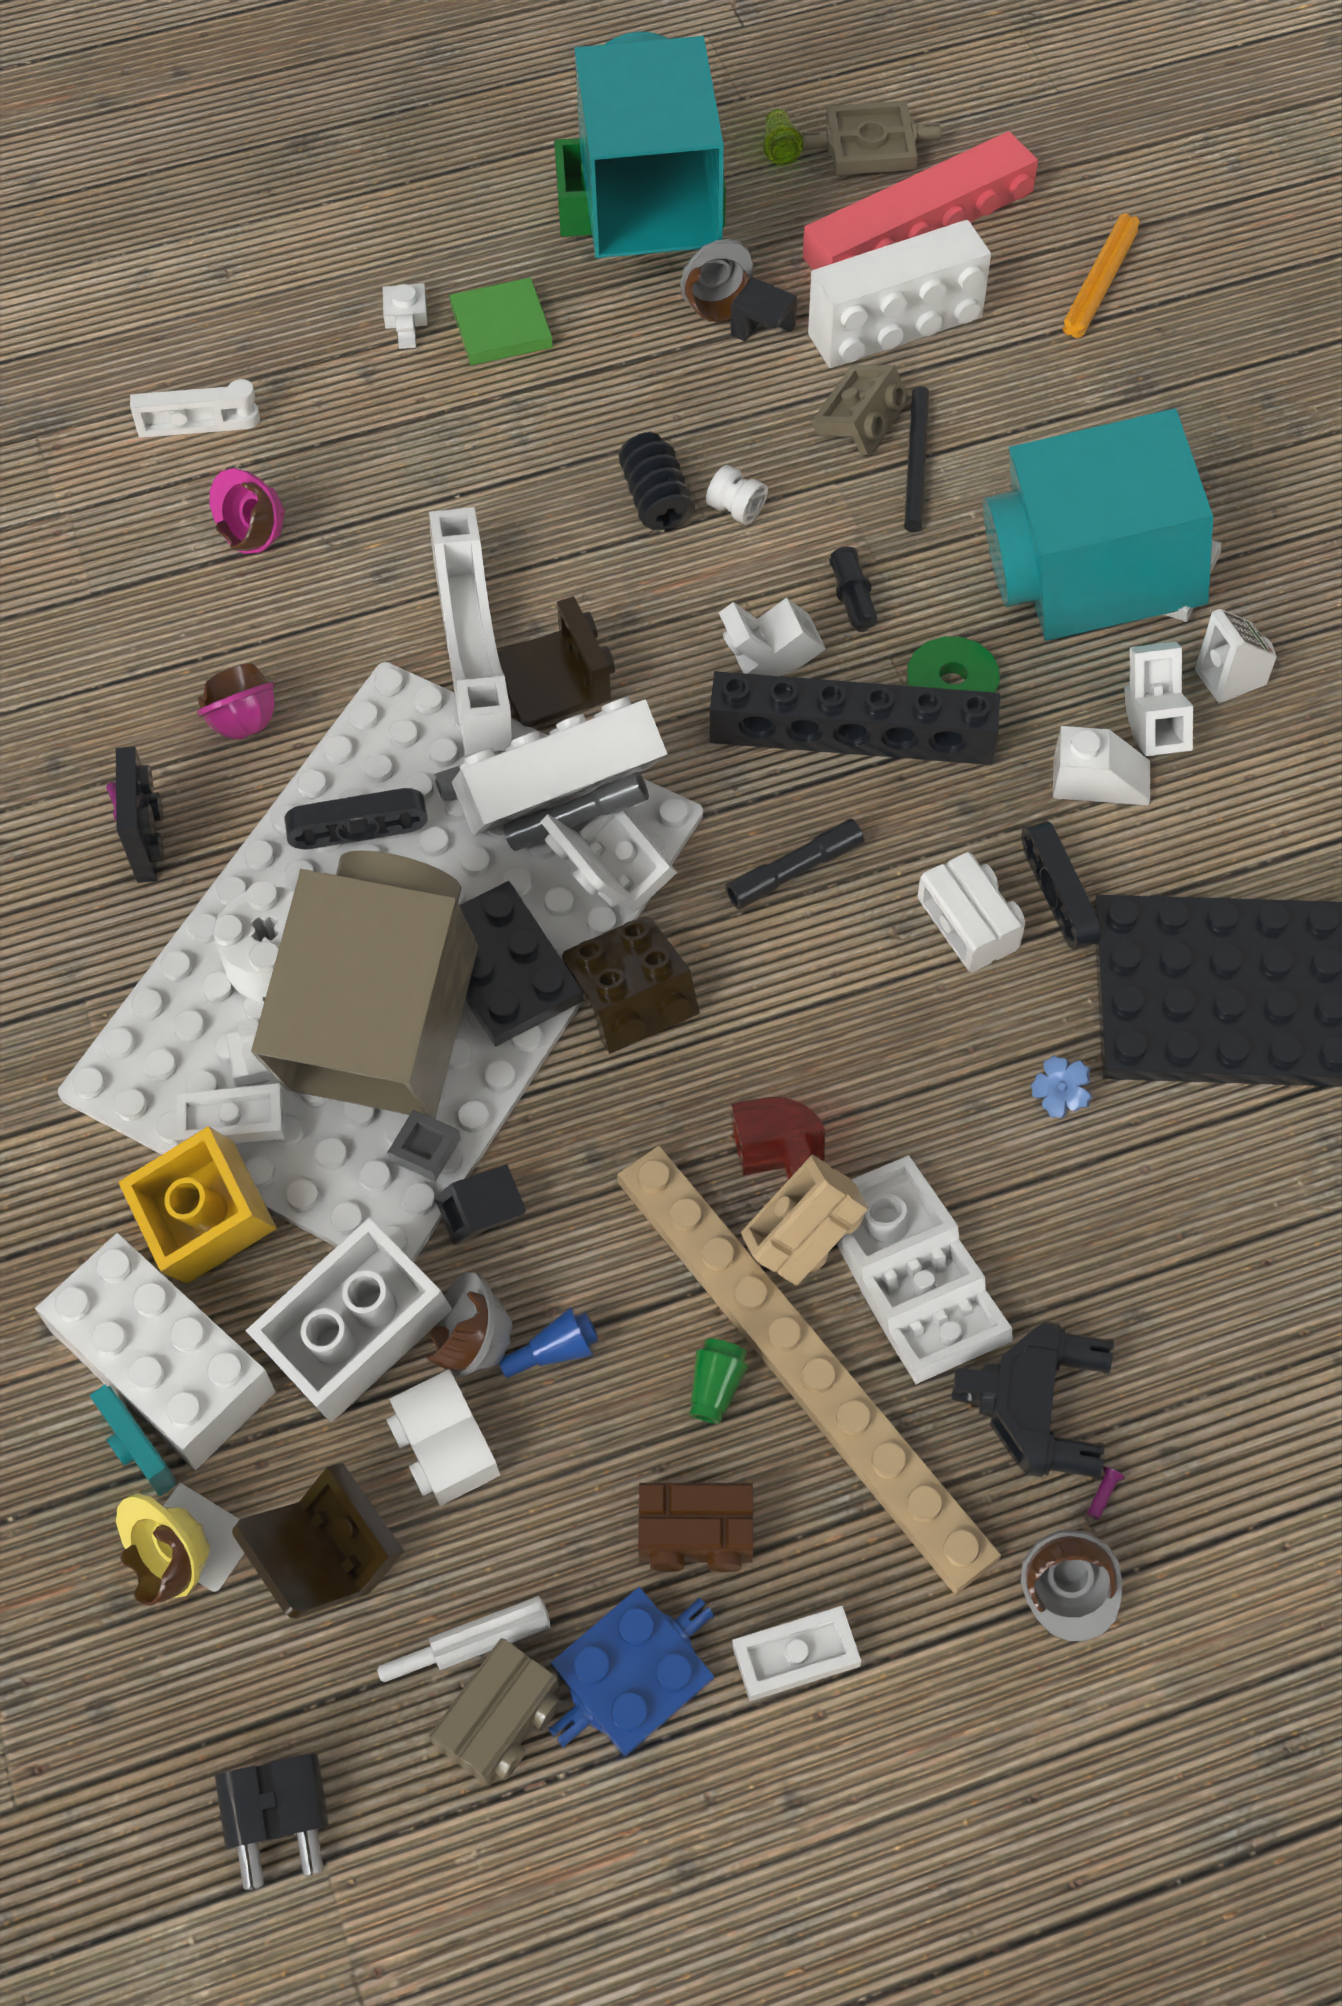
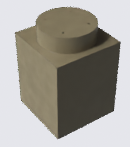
[251,851,479,1119]

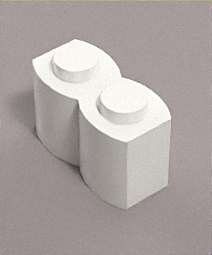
[386,1369,500,1506]

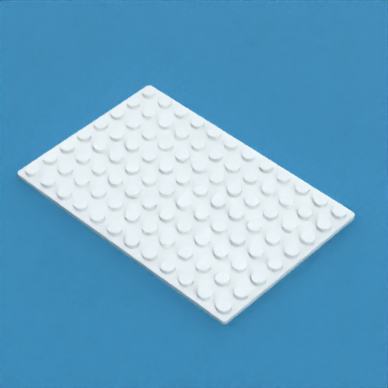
[58,662,703,1262]

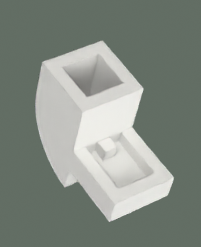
[719,597,826,676]
[1124,642,1193,756]

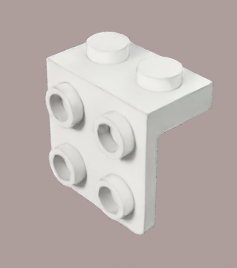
[541,809,678,913]

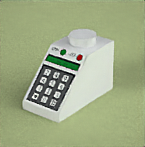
[1195,609,1277,704]

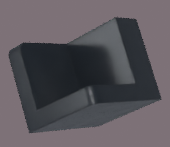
[731,277,797,341]
[434,1164,526,1246]

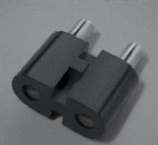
[215,1753,329,1890]

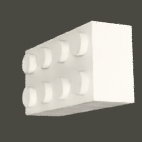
[808,219,991,369]
[451,697,667,836]
[35,1233,276,1471]

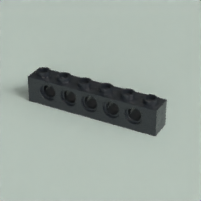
[710,671,1000,765]

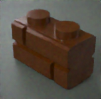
[638,1483,753,1572]

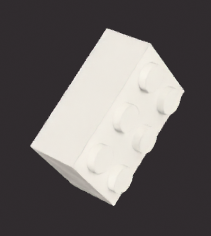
[246,1217,453,1423]

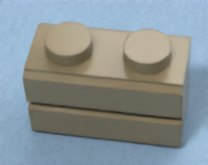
[429,1638,561,1787]

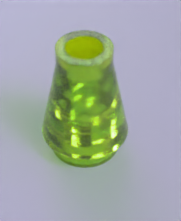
[763,109,804,166]

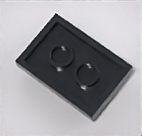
[459,881,584,1047]

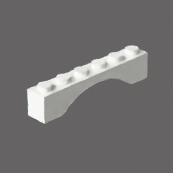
[429,507,512,755]

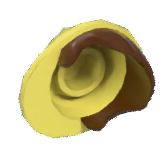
[116,1493,210,1606]

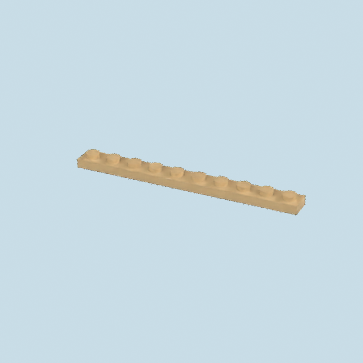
[617,1146,1001,1595]

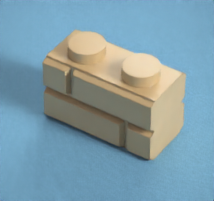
[741,1154,869,1286]

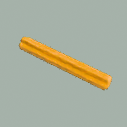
[1062,213,1140,339]

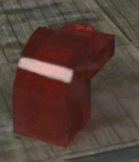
[731,1097,825,1181]

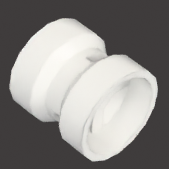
[706,465,768,525]

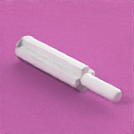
[377,1595,550,1682]

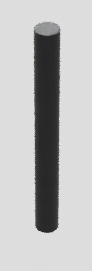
[904,386,929,532]

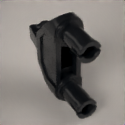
[952,1322,1114,1480]

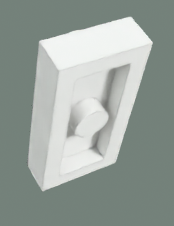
[175,1083,284,1145]
[732,1606,861,1701]

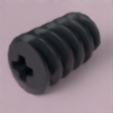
[618,431,695,530]

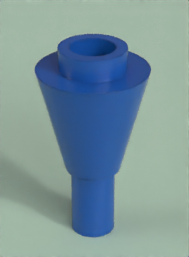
[499,1307,599,1379]

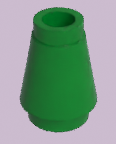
[689,1338,749,1425]

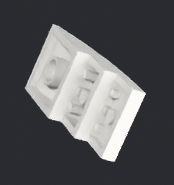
[836,1155,1013,1384]

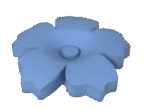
[1031,1055,1093,1119]

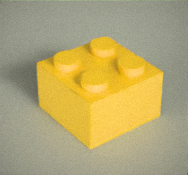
[118,1126,277,1284]

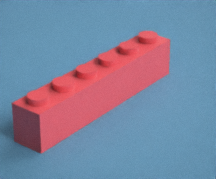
[803,131,1038,270]

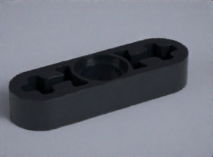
[284,788,428,850]
[1021,821,1100,950]

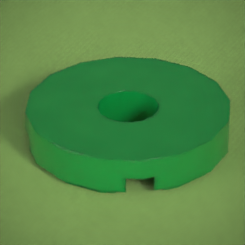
[906,636,1000,693]

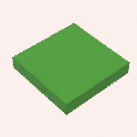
[449,277,553,366]

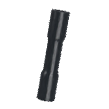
[725,818,864,909]

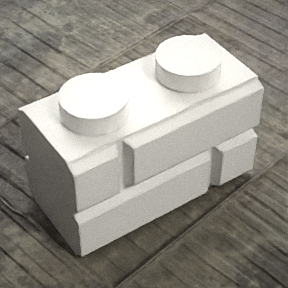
[917,852,1025,973]

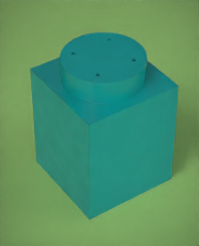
[574,32,724,259]
[983,408,1213,641]

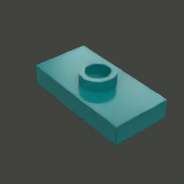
[89,1384,176,1497]

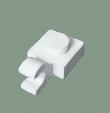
[382,283,428,349]

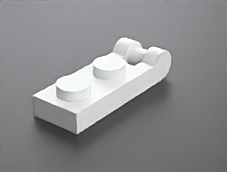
[130,379,260,438]

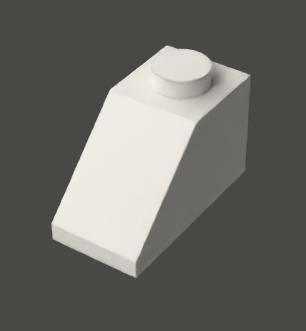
[1053,726,1150,806]

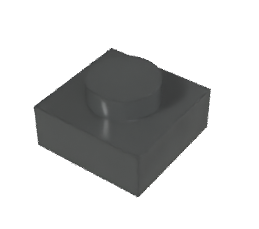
[387,1110,461,1182]

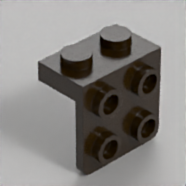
[497,596,615,727]
[562,917,700,1054]
[232,1462,405,1619]

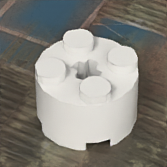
[213,881,294,1002]

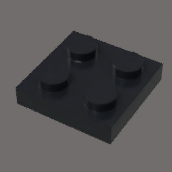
[116,746,164,883]

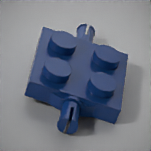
[548,1587,715,1758]

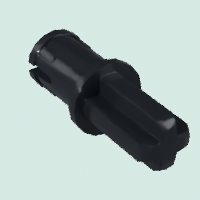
[829,546,877,632]

